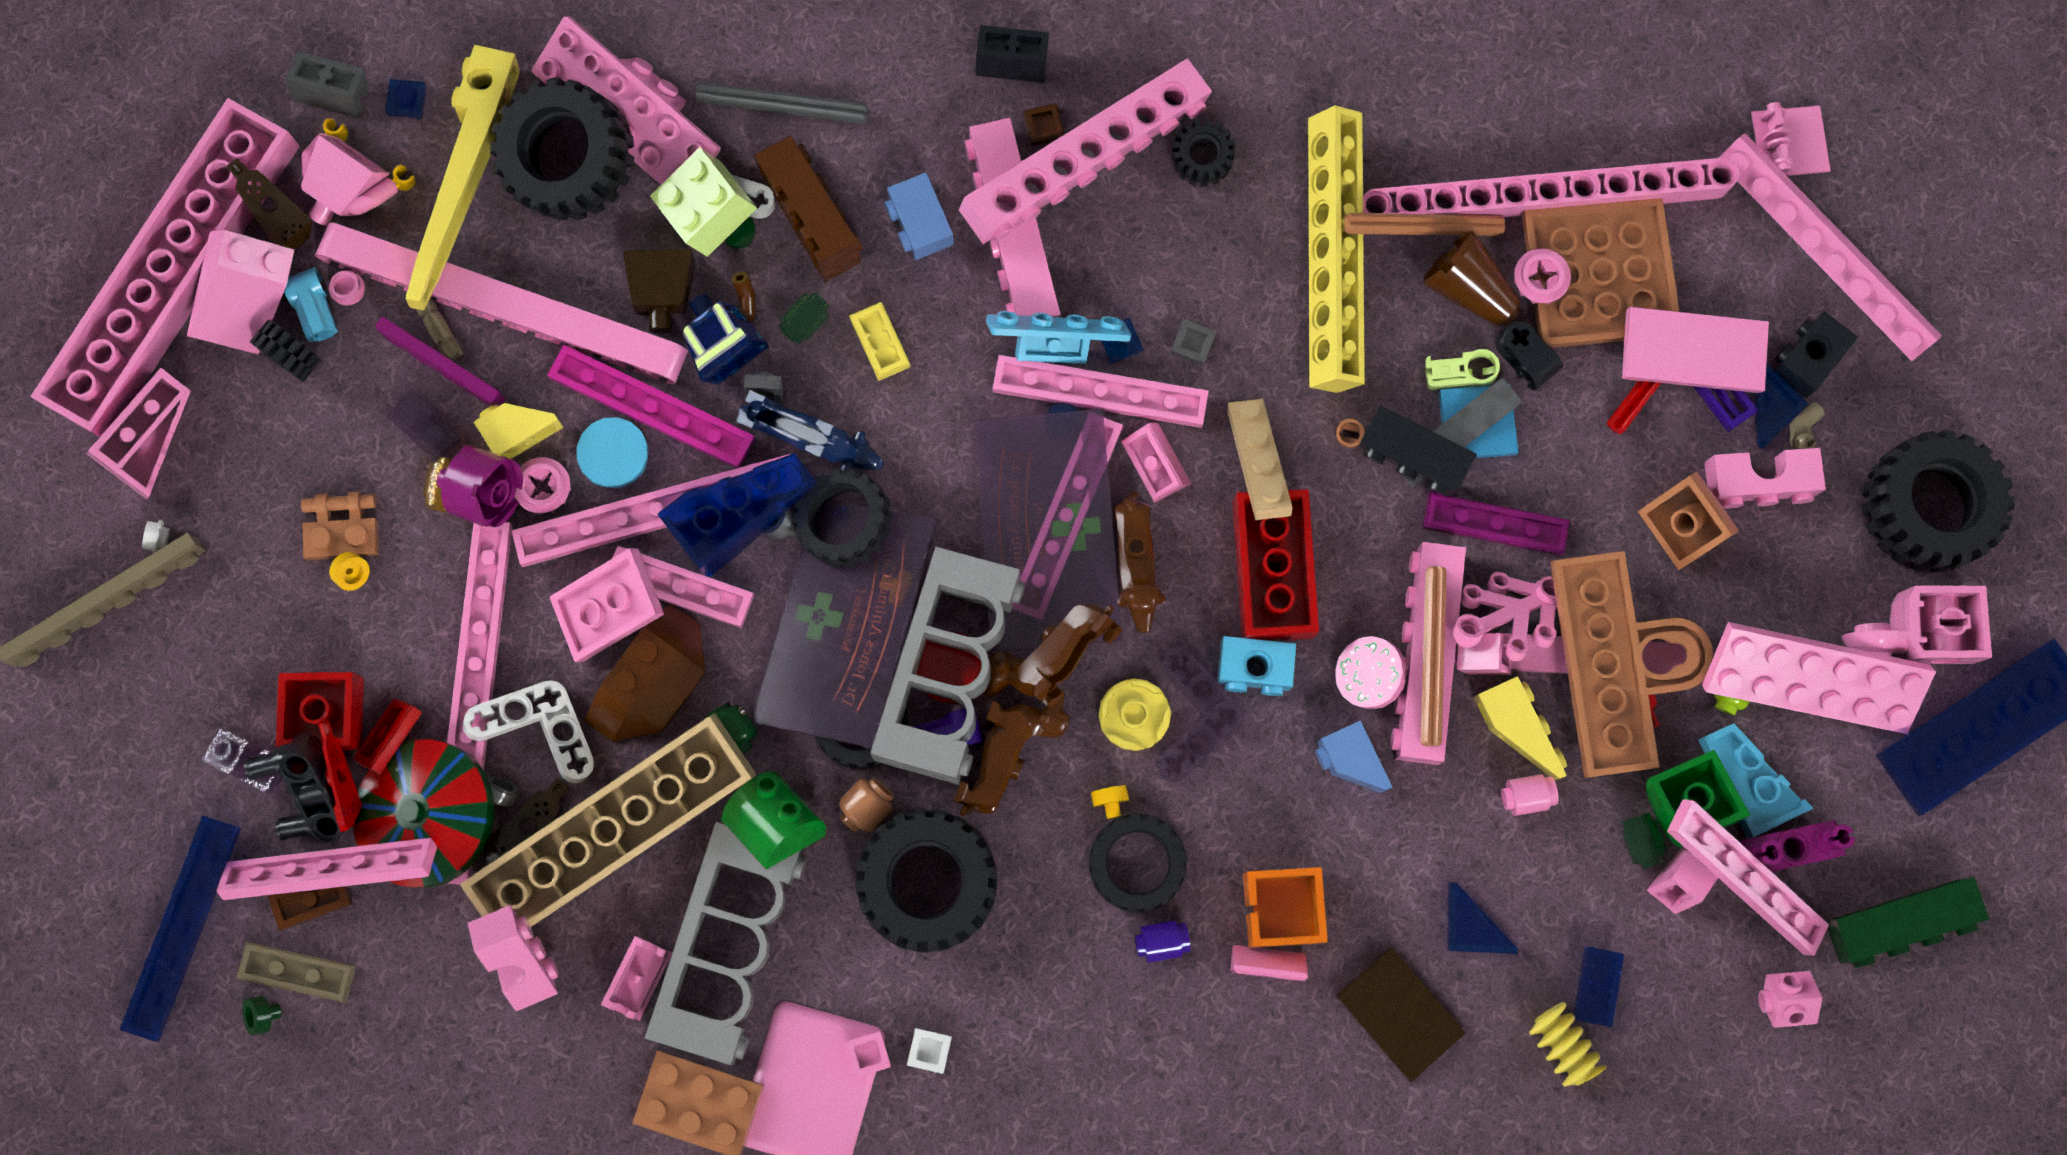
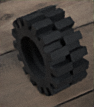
[1171,119,1236,187]
[250,319,321,382]

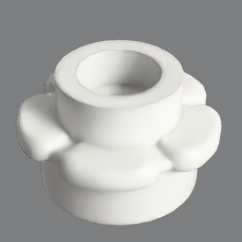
[142,519,170,553]

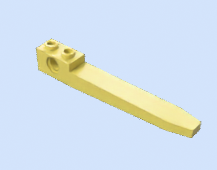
[405,45,520,311]

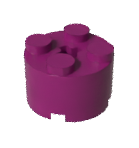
[437,445,523,528]

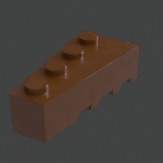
[754,136,863,283]

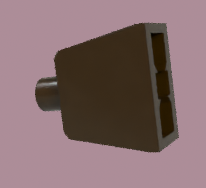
[624,249,695,333]

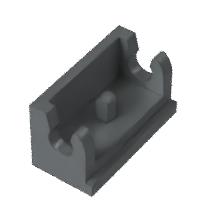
[285,51,369,118]

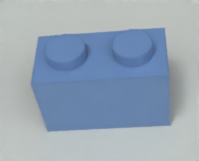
[884,173,954,260]

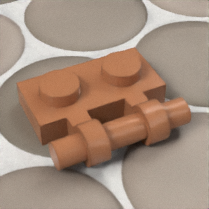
[301,491,379,560]

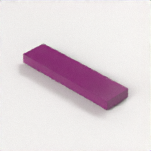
[375,316,506,406]
[1422,492,1570,556]

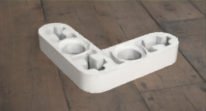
[462,680,594,783]

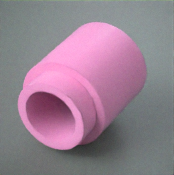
[1501,774,1559,816]

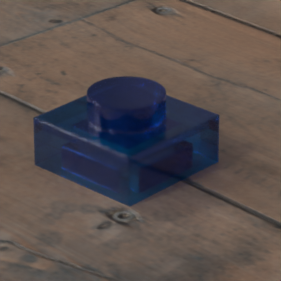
[385,79,427,119]

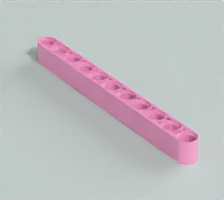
[1363,158,1739,218]
[315,222,688,385]

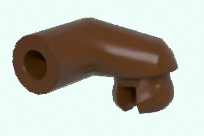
[731,272,756,324]

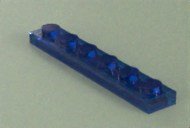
[119,815,241,1042]

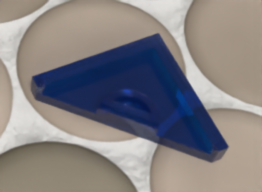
[1755,363,1808,449]
[1447,882,1518,954]

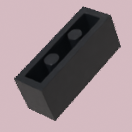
[1360,405,1477,497]

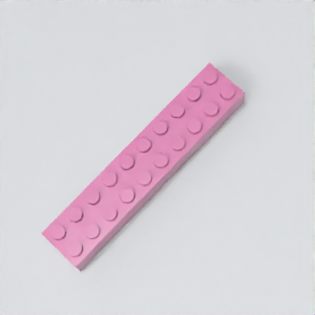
[30,98,300,437]

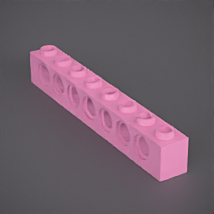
[959,58,1212,244]

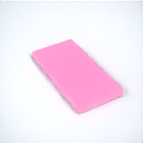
[1622,307,1769,393]

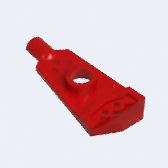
[318,719,362,832]

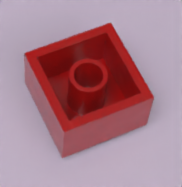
[275,672,364,751]

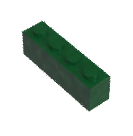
[1826,877,1990,968]

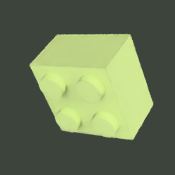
[650,147,757,257]

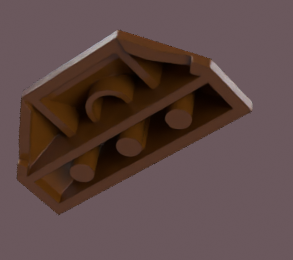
[584,604,706,742]

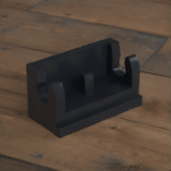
[976,25,1049,83]

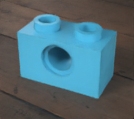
[1217,636,1296,696]

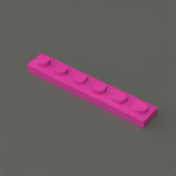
[547,345,755,469]

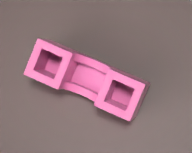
[1705,448,1826,509]
[468,905,559,1011]

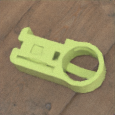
[1425,349,1500,390]

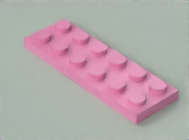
[1702,622,1936,734]

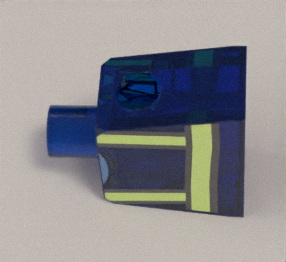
[683,294,769,385]

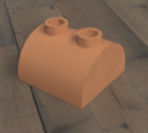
[1637,471,1739,570]

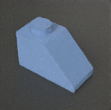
[1315,721,1392,793]

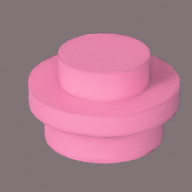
[329,270,365,306]

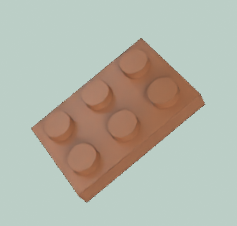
[632,1051,765,1155]

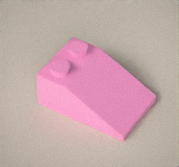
[187,230,294,354]

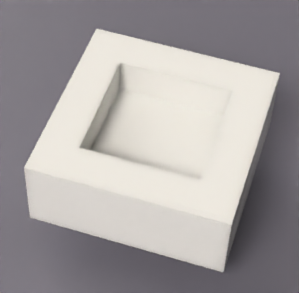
[907,1028,952,1074]

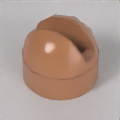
[1336,419,1365,448]

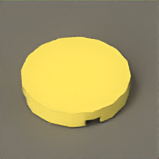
[1098,678,1171,751]

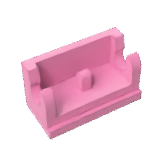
[601,936,672,1021]

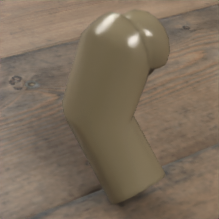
[1789,402,1825,449]

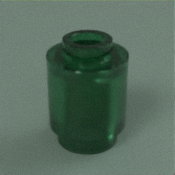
[778,292,830,346]
[1621,812,1669,869]

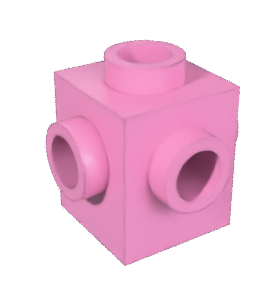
[1759,971,1822,1028]

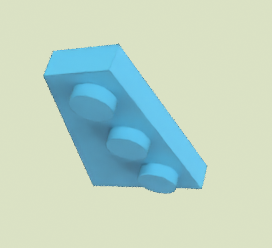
[1698,723,1814,839]

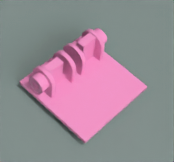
[1751,102,1831,176]

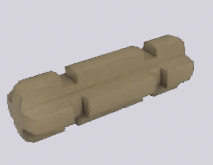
[416,297,463,361]

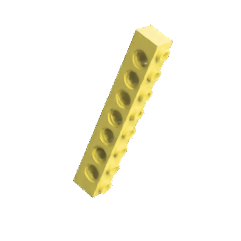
[1308,105,1365,393]

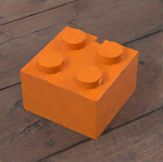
[1243,867,1328,948]

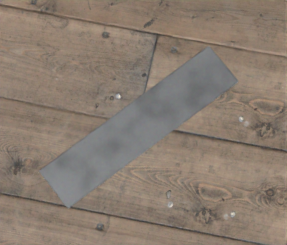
[1393,377,1523,487]

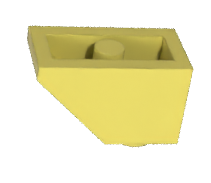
[474,403,563,460]

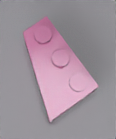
[87,368,191,500]

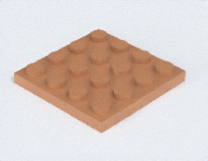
[1521,198,1680,348]

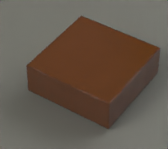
[1023,103,1065,146]

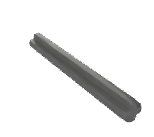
[696,82,868,124]

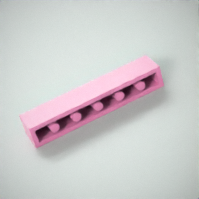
[964,118,1060,318]
[1390,542,1466,765]

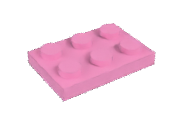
[549,548,664,662]

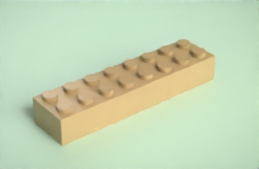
[460,714,757,927]

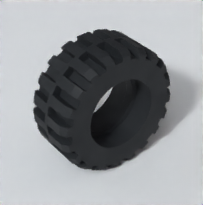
[490,78,635,221]
[1862,430,2015,573]
[855,808,997,953]

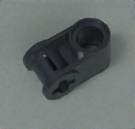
[1496,321,1563,391]

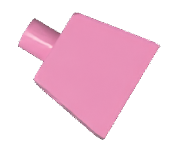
[1647,846,1718,914]

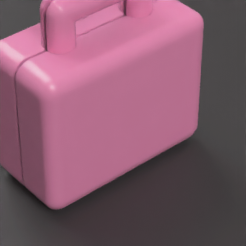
[745,1001,885,1155]

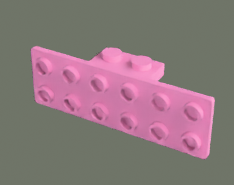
[532,16,721,185]

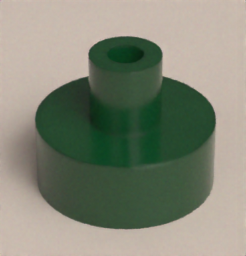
[724,216,756,249]
[242,996,282,1036]

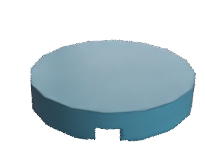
[577,417,649,488]

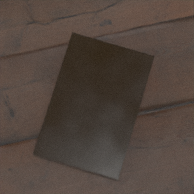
[1335,948,1466,1082]

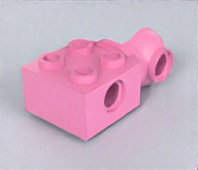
[1841,586,1992,664]

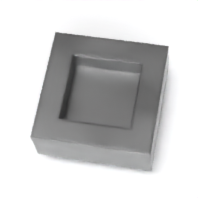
[1170,319,1216,366]
[744,372,783,404]

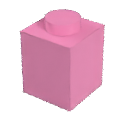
[1455,633,1512,675]

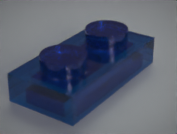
[1573,946,1624,1027]

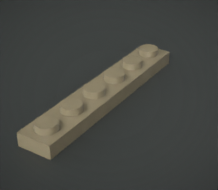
[0,532,206,667]

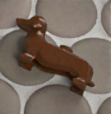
[1113,491,1166,634]
[982,603,1123,709]
[953,689,1069,817]

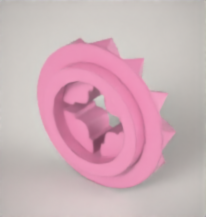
[1513,249,1571,305]
[515,457,571,515]

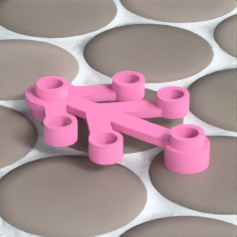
[1453,572,1558,661]

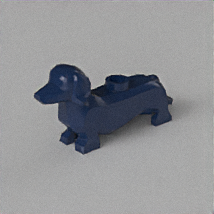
[736,390,884,472]

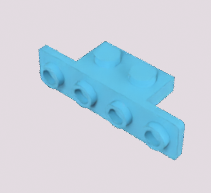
[986,311,1131,364]

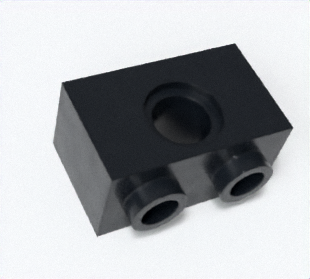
[1772,311,1858,398]

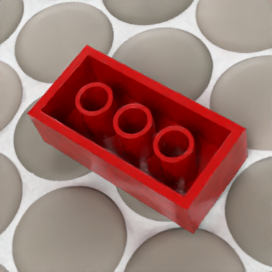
[1232,489,1319,641]

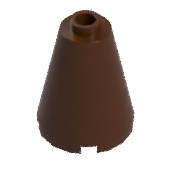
[1423,230,1521,326]

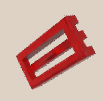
[353,698,422,774]

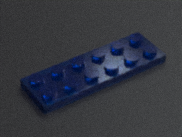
[1875,639,2067,816]

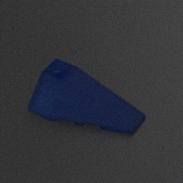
[657,453,817,577]

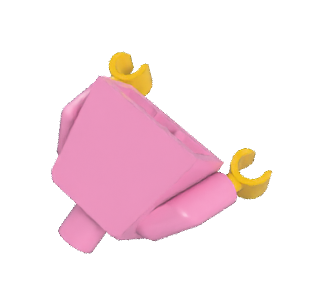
[301,118,416,226]

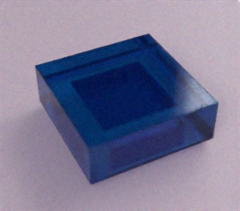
[1100,318,1144,365]

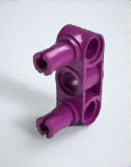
[1738,820,1855,872]

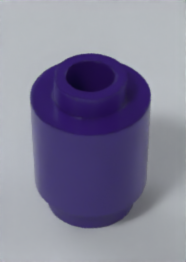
[1134,920,1191,963]

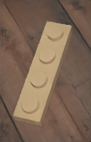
[1227,399,1292,520]

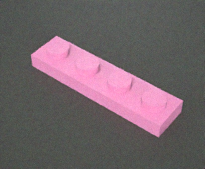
[613,546,754,629]

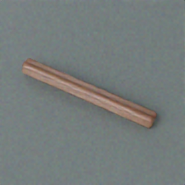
[1344,213,1506,236]
[1420,566,1447,747]

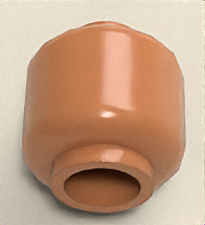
[839,777,894,832]

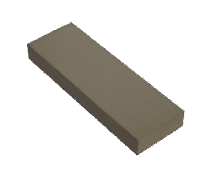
[236,942,356,1003]

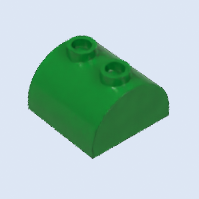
[1646,749,1750,847]
[721,772,826,870]

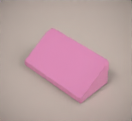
[1121,423,1191,503]
[1230,945,1308,981]

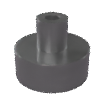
[760,502,797,541]

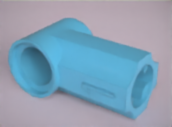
[284,267,339,343]

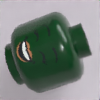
[704,702,757,754]

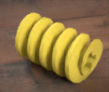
[1529,1002,1607,1087]

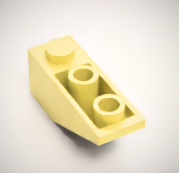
[1473,676,1567,780]

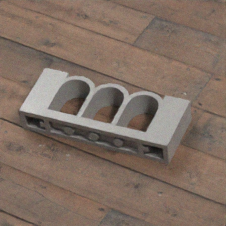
[870,547,1025,785]
[645,822,807,1065]

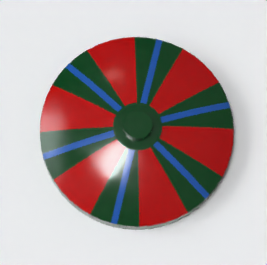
[353,739,494,889]

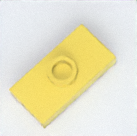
[849,302,911,381]

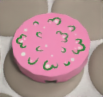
[1335,636,1407,709]

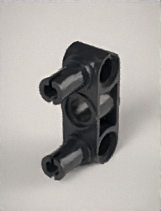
[244,733,344,842]

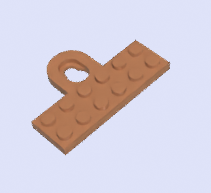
[1550,551,1713,778]

